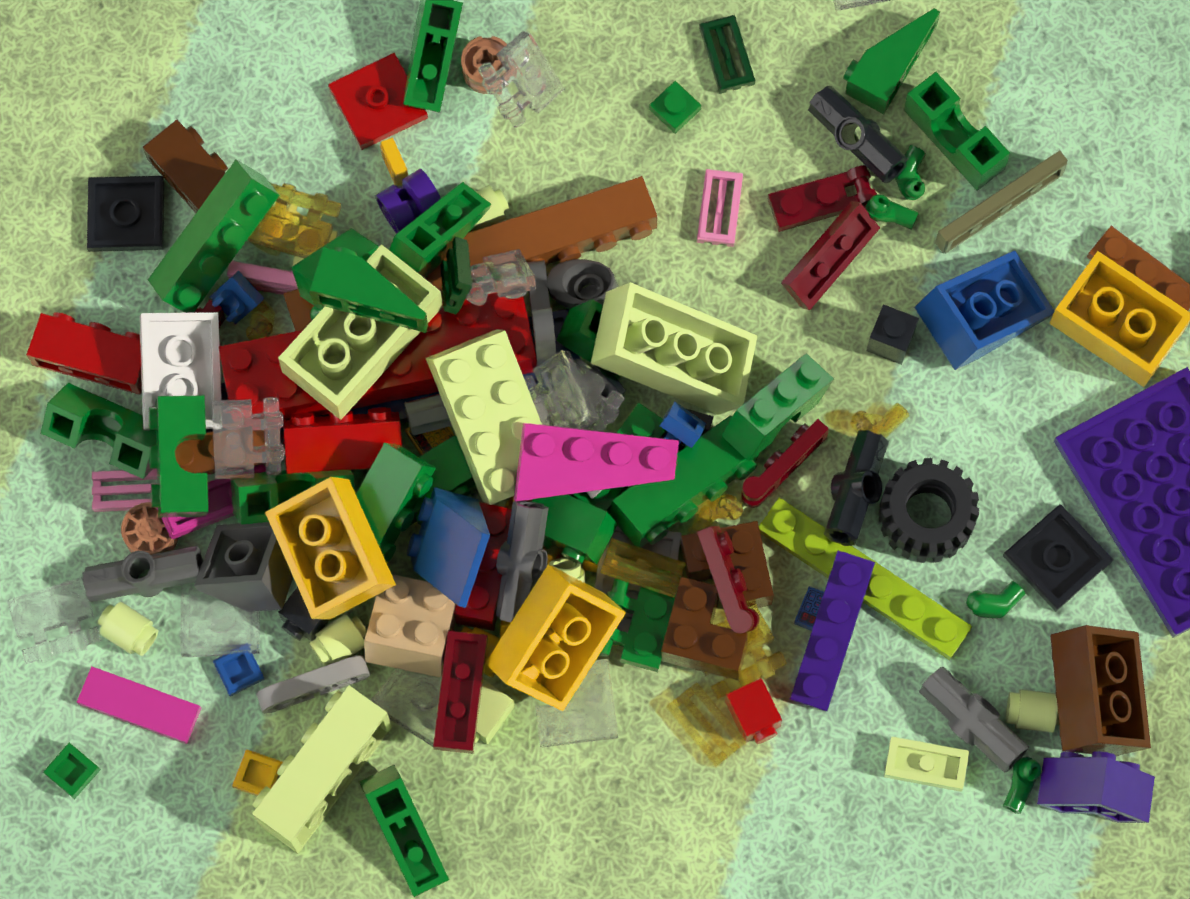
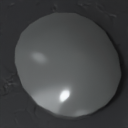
[547,259,619,309]

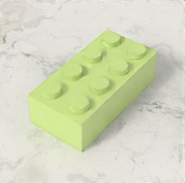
[278,244,443,420]
[591,282,757,415]
[426,329,542,505]
[252,685,392,853]

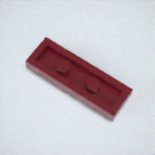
[781,201,880,310]
[433,631,488,754]

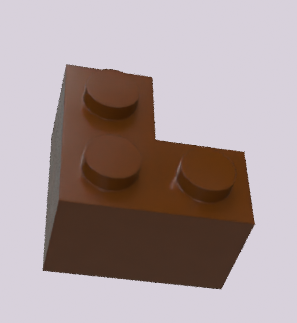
[680,521,774,609]
[661,577,748,680]

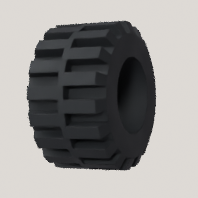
[879,458,979,563]

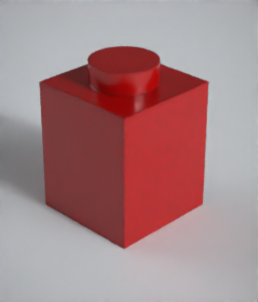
[725,678,782,744]

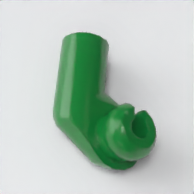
[895,145,926,200]
[866,194,919,230]
[966,581,1026,619]
[1003,757,1041,814]

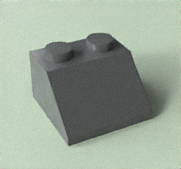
[194,522,293,612]

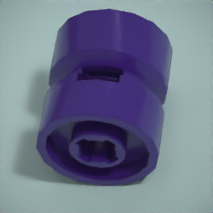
[375,168,441,234]

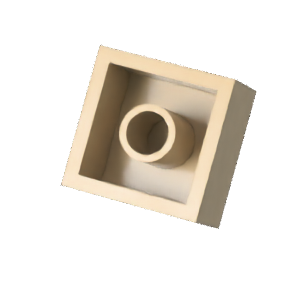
[364,575,456,678]

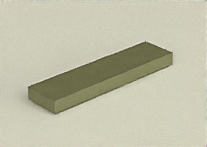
[935,150,1068,254]

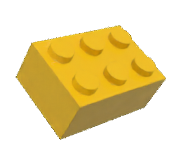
[1049,251,1190,387]
[265,477,396,620]
[485,564,626,711]

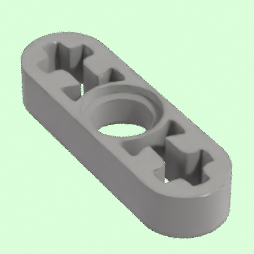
[256,656,370,714]

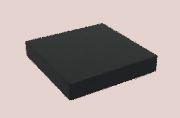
[87,176,164,252]
[1003,504,1114,612]

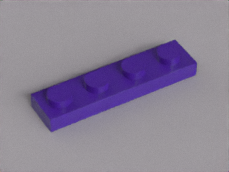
[790,550,875,712]

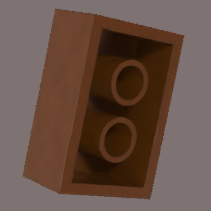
[1050,625,1151,756]

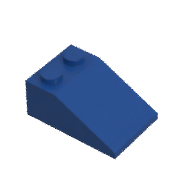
[914,250,1054,370]
[407,487,490,608]

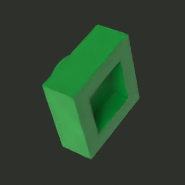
[649,81,702,134]
[43,742,101,800]

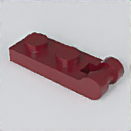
[767,165,877,232]
[741,419,829,508]
[697,526,760,633]

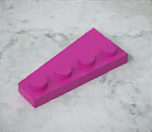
[514,422,679,501]

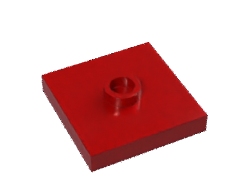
[328,52,428,150]

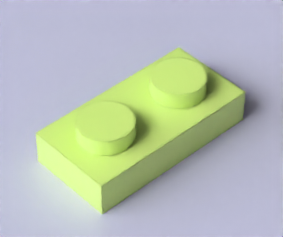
[884,736,969,792]

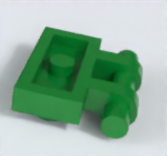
[599,578,676,672]

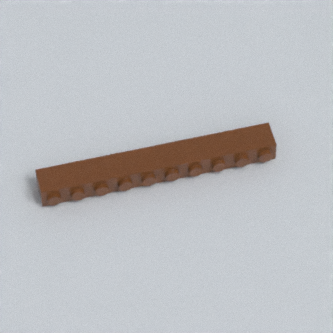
[283,176,657,331]

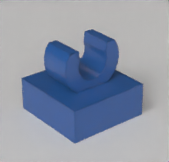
[210,270,264,325]
[660,401,706,448]

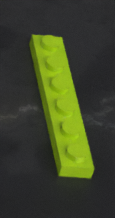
[759,497,973,660]

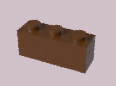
[142,119,228,213]

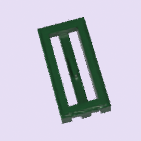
[699,15,755,94]
[440,236,472,315]

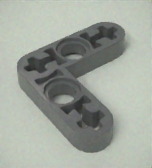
[526,260,557,368]

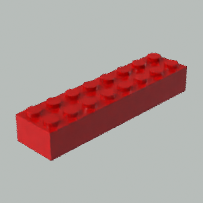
[218,286,537,428]

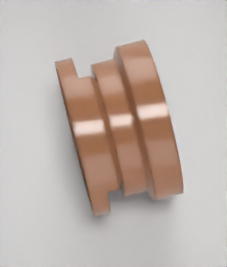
[461,36,514,94]
[121,502,178,555]

